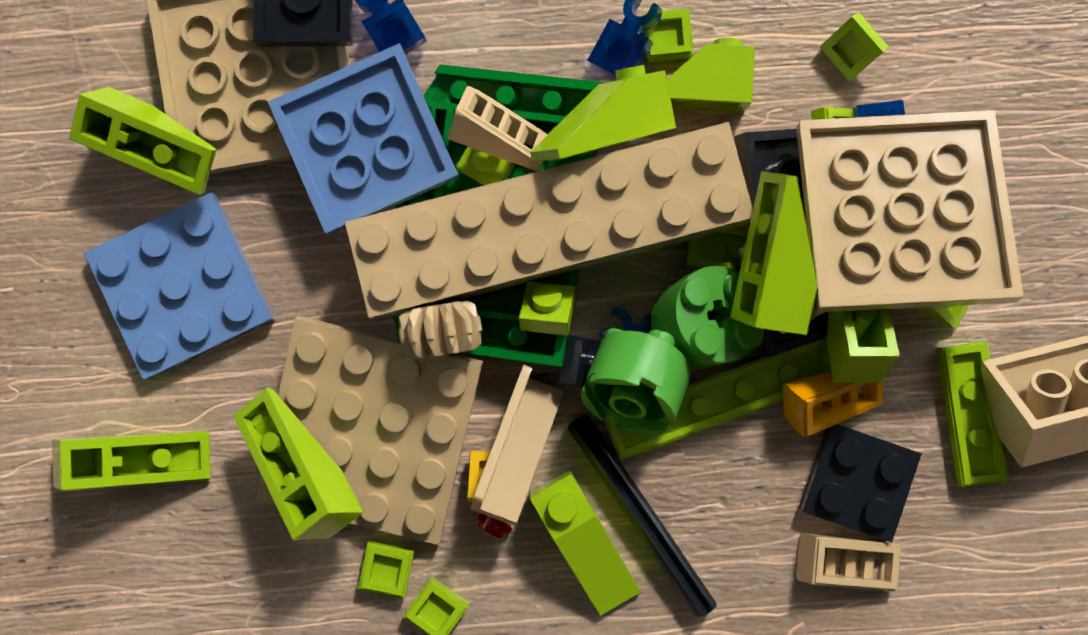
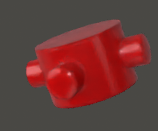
[475,513,512,539]

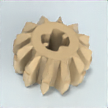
[398,301,482,360]

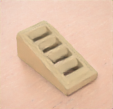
[448,86,548,171]
[796,533,901,592]

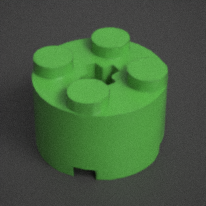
[651,266,764,370]
[581,328,692,435]

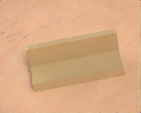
[470,365,564,526]

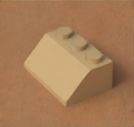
[981,335,1088,468]

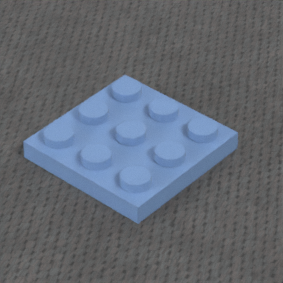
[268,43,460,235]
[84,192,275,380]

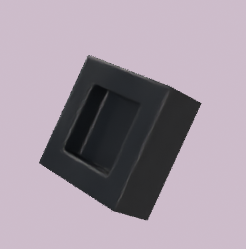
[559,335,600,387]

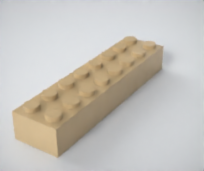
[345,122,753,321]

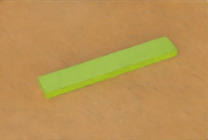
[604,338,832,461]

